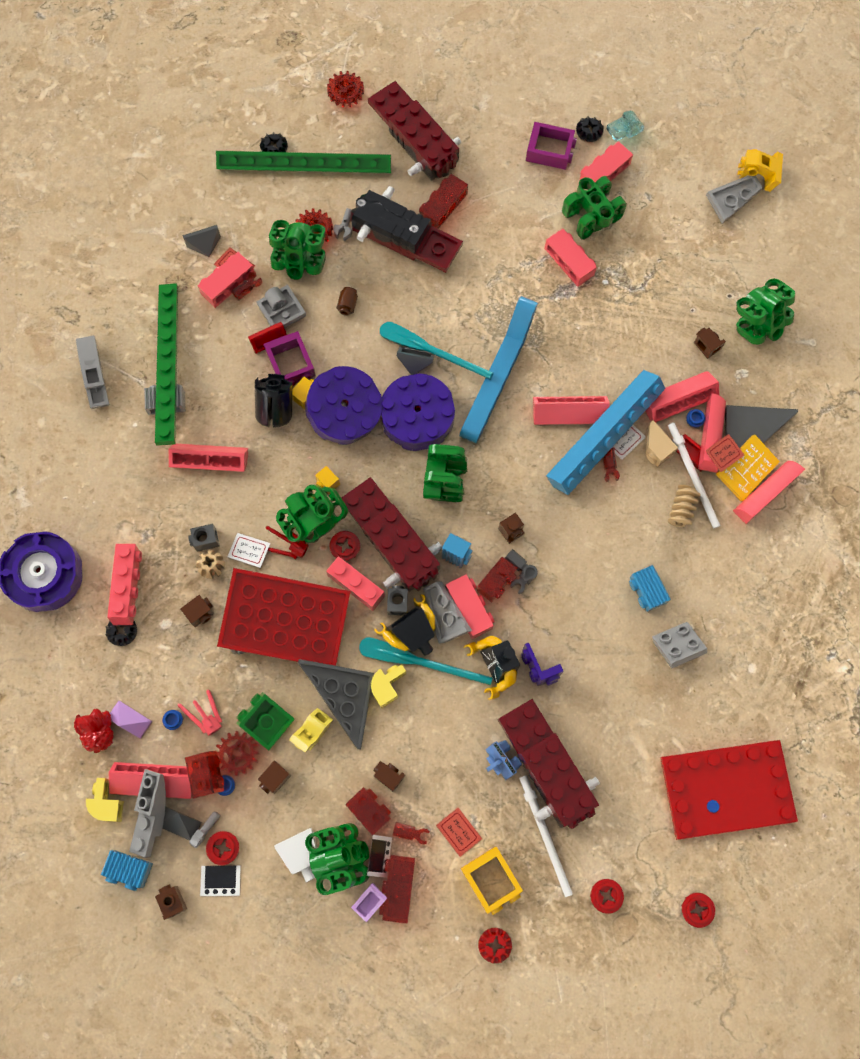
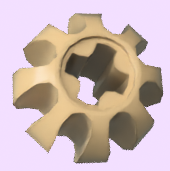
[196,550,225,579]

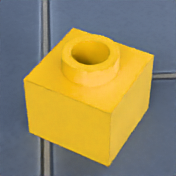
[315,466,340,494]

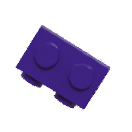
[521,642,563,686]

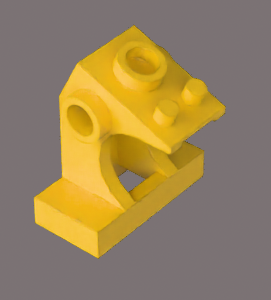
[737,149,783,192]

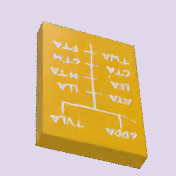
[716,435,780,501]

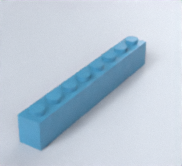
[546,370,666,495]

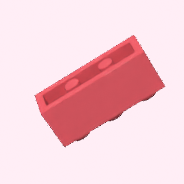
[580,141,633,182]
[544,229,597,287]
[197,252,255,308]
[326,556,385,611]
[445,574,495,639]

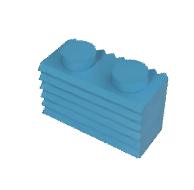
[442,533,473,568]
[629,565,671,612]
[101,850,153,891]

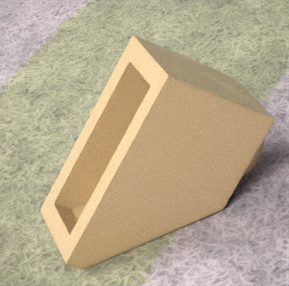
[645,420,678,467]

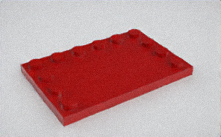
[217,568,351,666]
[660,740,798,840]

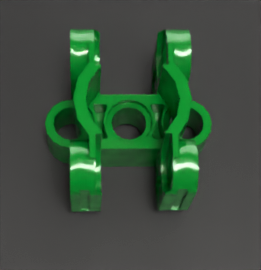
[562,176,627,240]
[269,220,326,280]
[736,278,795,345]
[423,444,468,502]
[276,485,348,543]
[305,823,370,895]

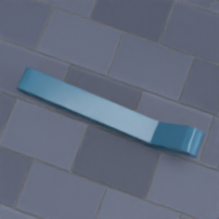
[459,296,538,444]

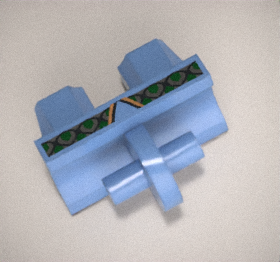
[485,740,522,780]

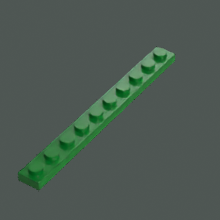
[216,151,391,173]
[155,283,178,446]

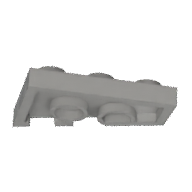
[706,176,762,224]
[423,582,472,644]

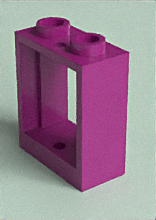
[526,121,577,170]
[264,331,316,387]

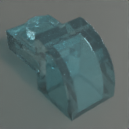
[606,111,644,142]

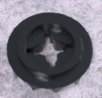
[576,116,604,142]
[260,132,288,152]
[105,621,137,646]

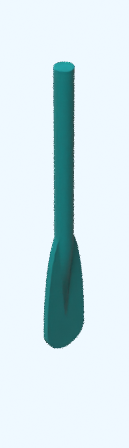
[380,322,493,379]
[359,637,493,685]

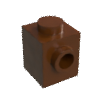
[180,595,214,627]

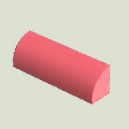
[645,371,719,423]
[698,393,726,473]
[533,396,610,425]
[169,443,248,472]
[733,461,805,524]
[109,762,195,799]

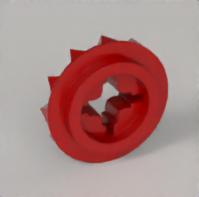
[329,531,360,561]
[206,831,239,865]
[590,879,624,914]
[681,893,715,928]
[478,928,512,964]

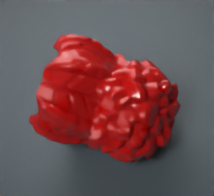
[74,708,114,753]

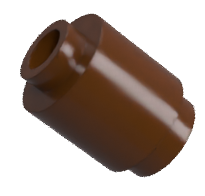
[336,287,358,316]

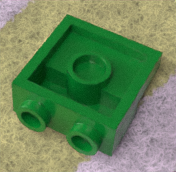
[236,692,295,751]

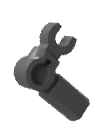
[504,549,538,594]

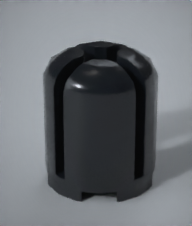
[255,374,292,428]

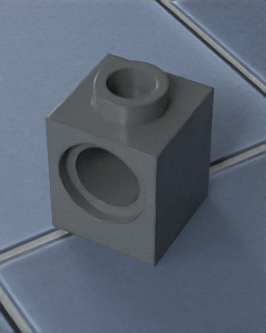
[188,524,220,552]
[387,586,408,616]

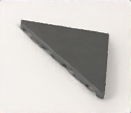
[725,405,798,448]
[298,659,374,750]

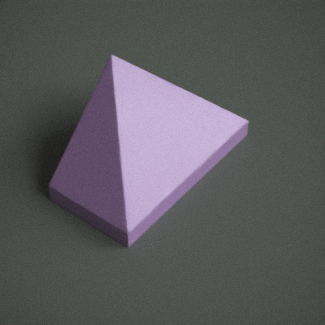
[110,701,152,739]
[351,883,387,922]

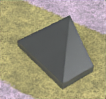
[182,225,221,257]
[396,346,435,375]
[162,806,202,840]

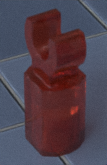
[231,271,263,301]
[603,448,620,482]
[393,822,430,844]

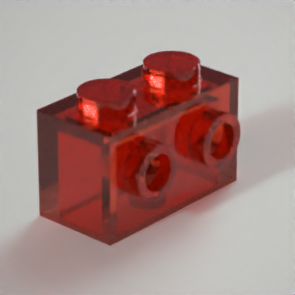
[477,556,517,603]
[185,751,224,799]
[345,787,391,836]

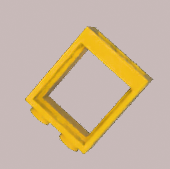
[460,846,523,915]

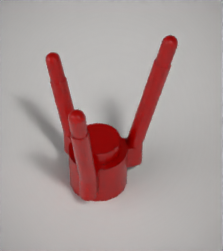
[266,526,309,560]

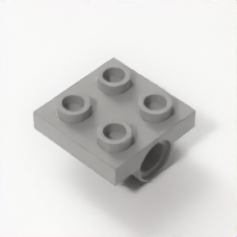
[256,285,306,328]
[652,622,707,668]

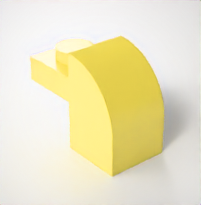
[371,665,406,709]
[290,708,333,752]
[86,778,124,822]

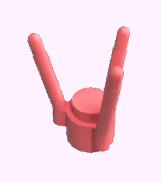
[178,690,222,736]

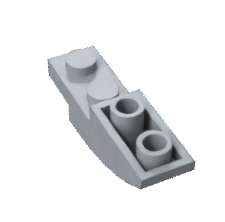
[76,335,110,409]
[129,769,166,858]

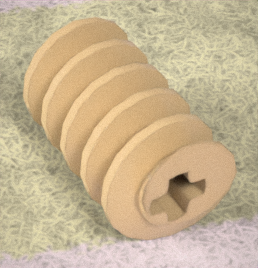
[668,485,701,527]

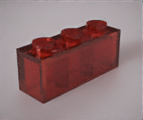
[419,173,468,229]
[379,855,415,924]

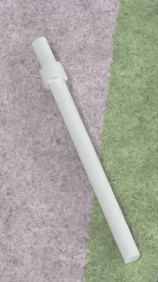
[668,423,720,529]
[519,775,573,897]

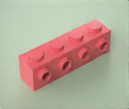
[107,544,142,625]

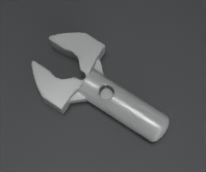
[333,208,352,241]
[189,812,220,848]

